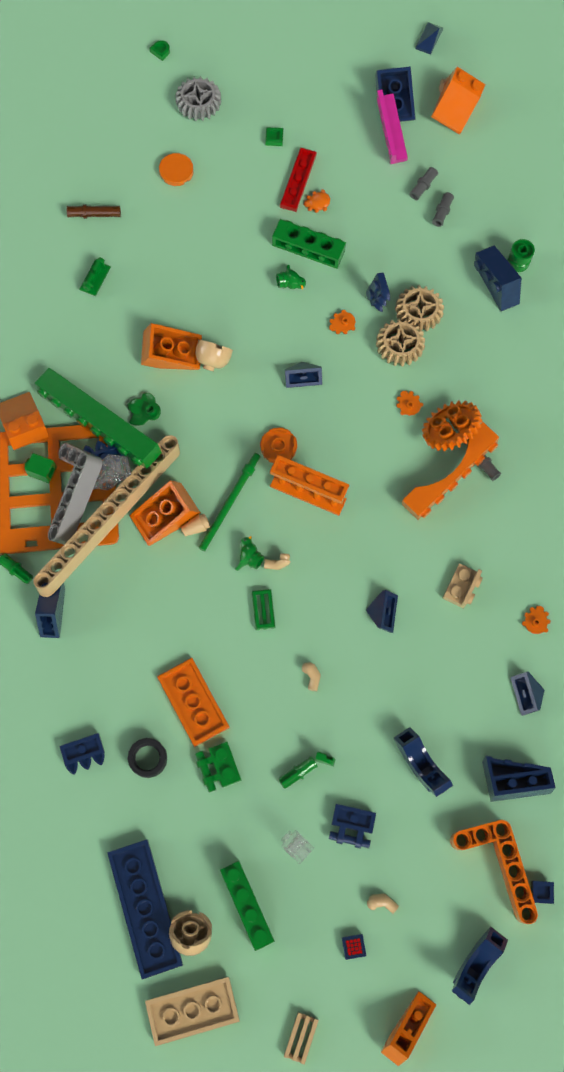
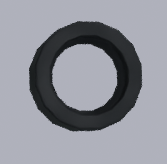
[127,738,167,778]

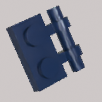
[329,804,376,849]

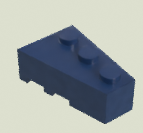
[482,756,556,802]

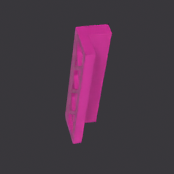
[377,90,408,164]

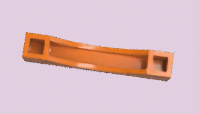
[402,422,499,520]

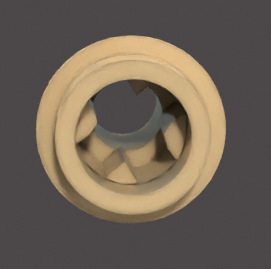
[181,514,211,537]

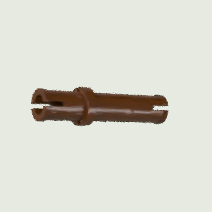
[67,204,121,219]

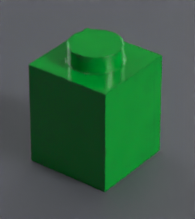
[24,453,57,483]

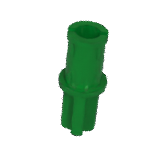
[0,553,33,584]
[279,756,318,789]

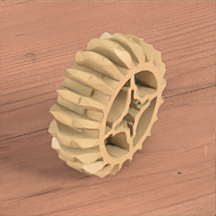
[395,284,444,332]
[376,319,425,367]

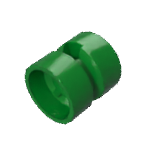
[507,239,535,272]

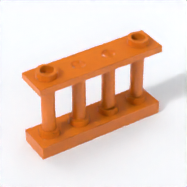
[270,455,349,516]

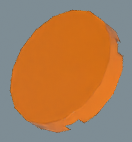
[159,153,194,186]
[260,427,297,463]

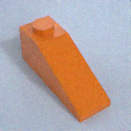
[381,991,436,1066]

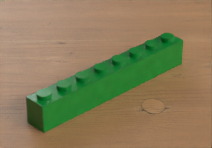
[34,368,162,469]

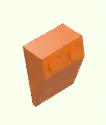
[431,67,486,134]
[141,323,202,370]
[0,392,49,450]
[129,480,201,546]

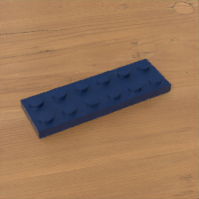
[107,839,183,980]

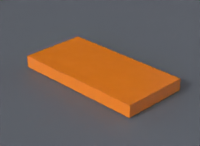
[157,658,230,747]

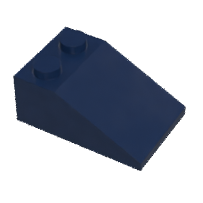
[375,66,416,124]

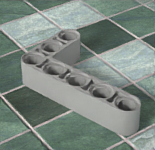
[48,443,103,545]

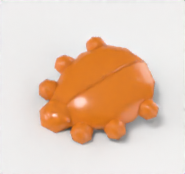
[304,189,330,213]
[329,310,356,335]
[396,391,424,416]
[522,606,551,634]

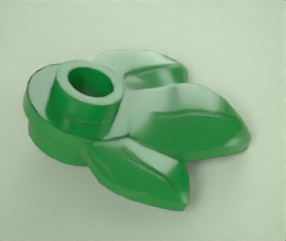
[127,392,161,426]

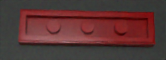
[280,147,317,212]

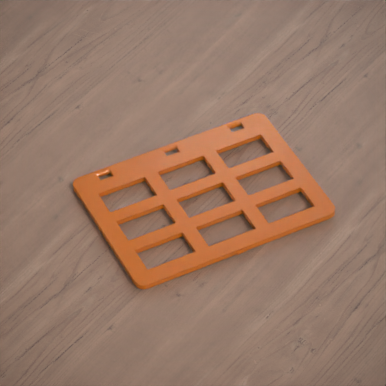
[0,425,119,555]

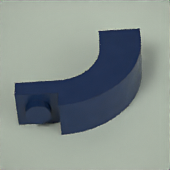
[394,727,453,797]
[452,927,508,1005]

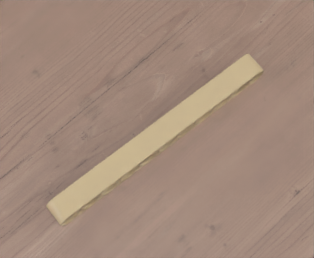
[33,435,180,597]

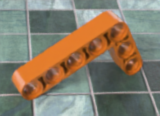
[450,820,538,924]

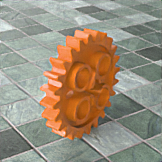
[422,400,482,451]

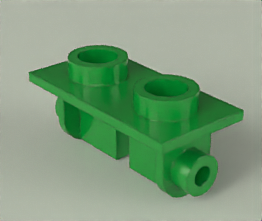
[79,257,111,296]

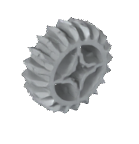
[175,76,221,121]

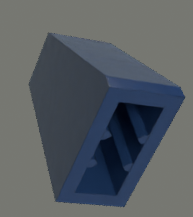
[35,583,65,638]

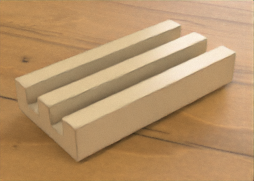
[284,1012,319,1065]

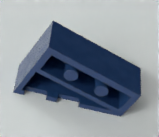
[474,245,522,312]

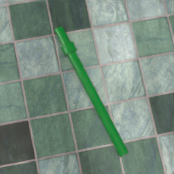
[199,453,261,552]

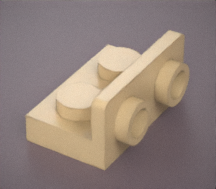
[443,563,483,609]

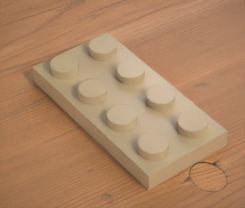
[145,976,240,1046]

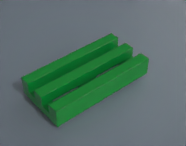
[252,589,275,630]

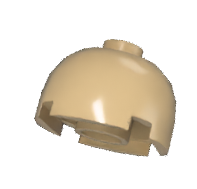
[195,340,233,372]
[169,910,212,956]

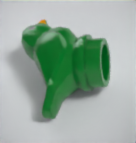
[276,265,306,289]
[235,536,264,571]

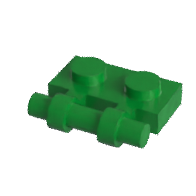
[195,742,242,793]

